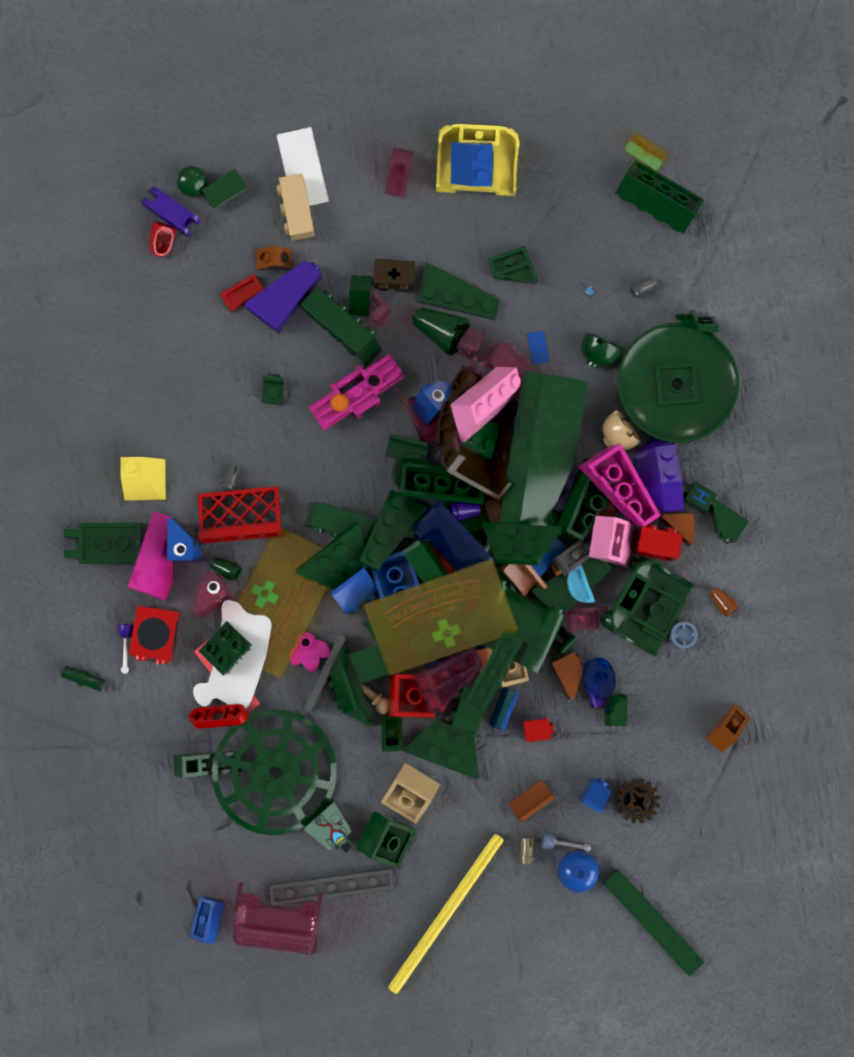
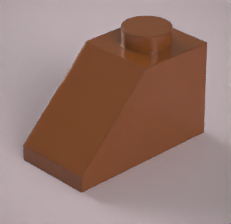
[550,652,584,700]
[706,704,750,753]

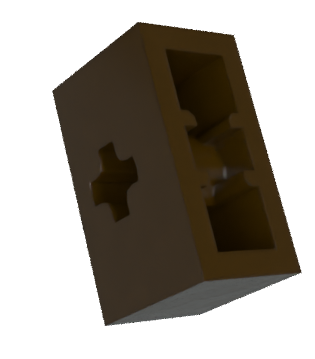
[373,259,415,292]

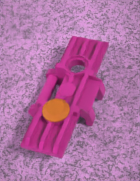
[308,354,405,431]

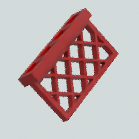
[198,486,283,544]

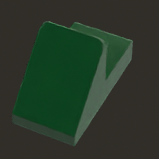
[381,715,403,752]

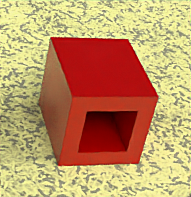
[522,718,554,742]

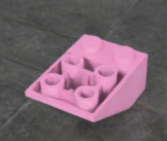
[589,516,637,568]

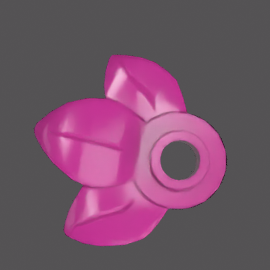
[290,632,331,673]

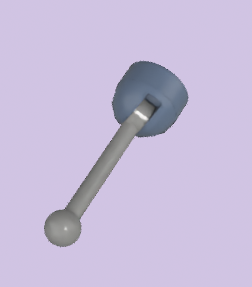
[541,832,591,852]

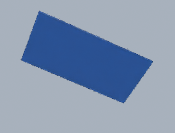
[527,331,549,364]

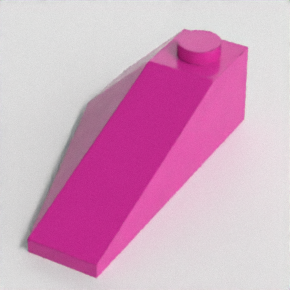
[126,511,173,601]

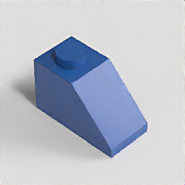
[579,778,611,814]

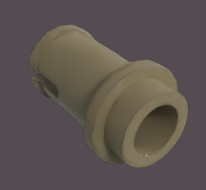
[518,838,535,864]

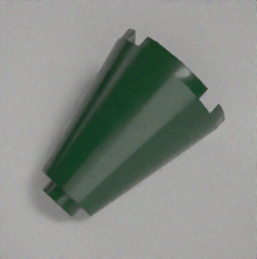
[412,307,470,356]

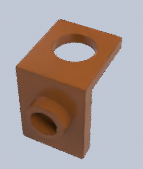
[256,245,292,270]

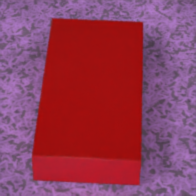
[220,274,264,312]

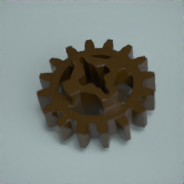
[615,778,660,824]

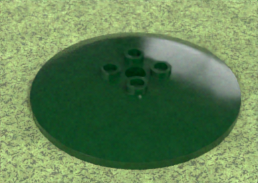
[617,323,739,443]

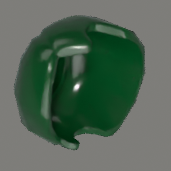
[177,166,208,197]

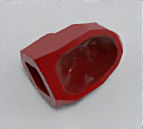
[149,221,175,257]

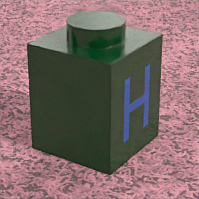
[683,481,717,513]

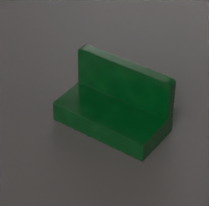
[385,433,430,459]

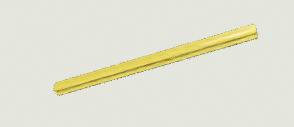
[388,834,504,994]

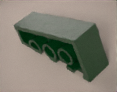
[301,288,382,368]
[557,458,609,541]
[304,501,377,544]

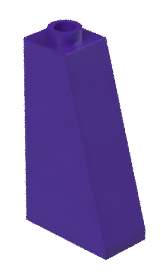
[244,261,322,333]

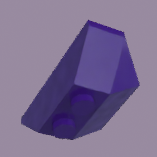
[634,439,684,513]

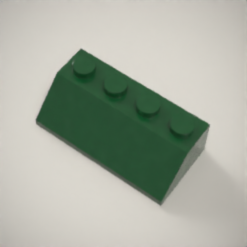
[615,160,704,234]
[399,462,484,504]

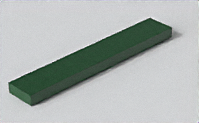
[603,869,705,977]

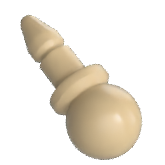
[360,684,389,714]

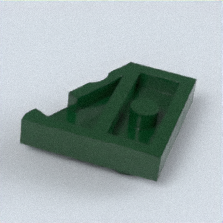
[487,246,538,284]
[458,422,500,460]

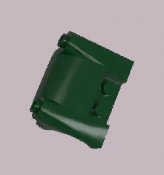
[600,555,695,657]
[462,578,566,673]

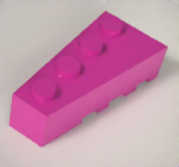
[578,444,661,526]

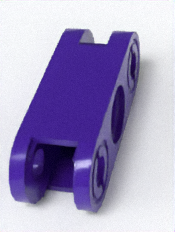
[141,186,201,237]

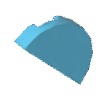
[567,565,595,603]

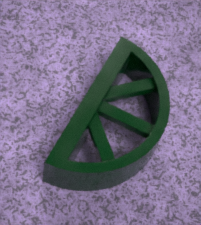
[463,630,523,716]

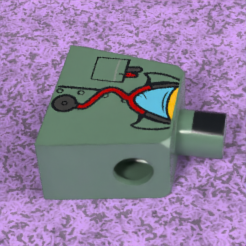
[304,801,354,854]

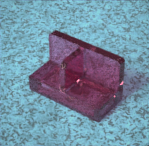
[458,328,487,362]

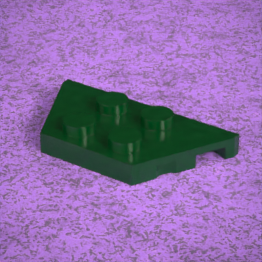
[295,521,366,590]
[482,522,562,566]
[403,719,479,780]

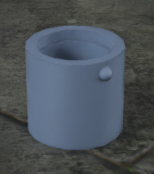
[667,621,698,651]

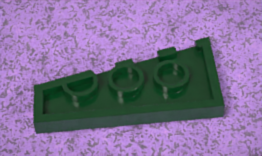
[417,262,500,321]
[358,489,427,572]

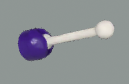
[118,624,134,674]

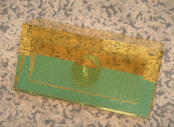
[624,131,669,171]

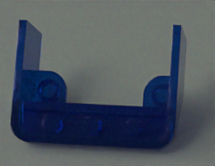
[414,501,495,588]

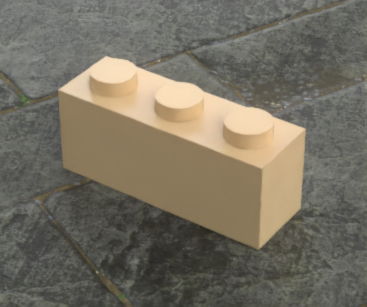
[276,173,315,241]

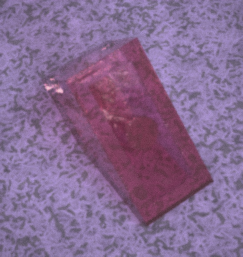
[385,147,414,198]

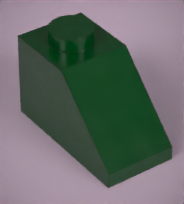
[709,499,749,544]

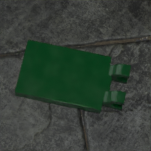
[64,522,142,564]

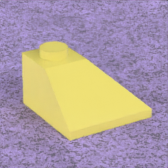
[121,457,166,501]

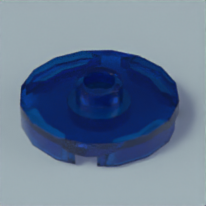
[582,657,616,699]

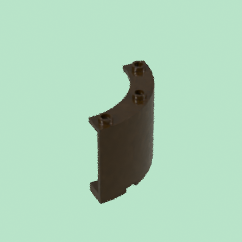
[437,365,519,500]

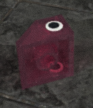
[193,571,235,619]

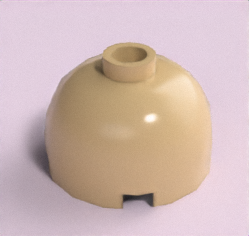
[602,410,641,451]

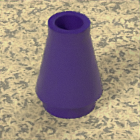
[449,501,480,521]

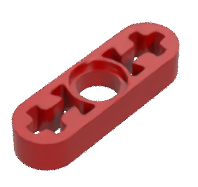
[189,704,248,729]

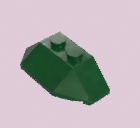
[328,646,374,726]

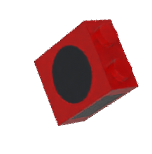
[129,606,181,665]

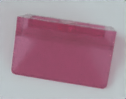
[370,290,391,330]
[564,606,609,632]

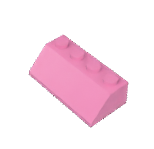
[451,367,521,442]

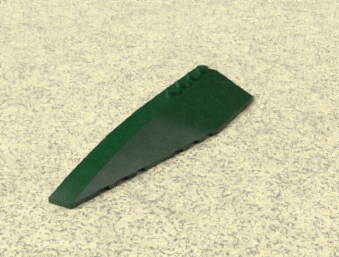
[492,371,588,593]

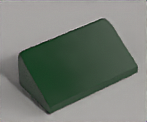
[201,169,247,209]

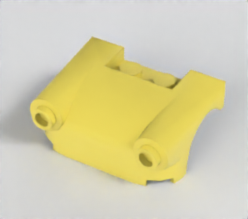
[436,124,519,196]

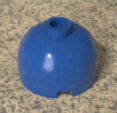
[557,850,599,893]

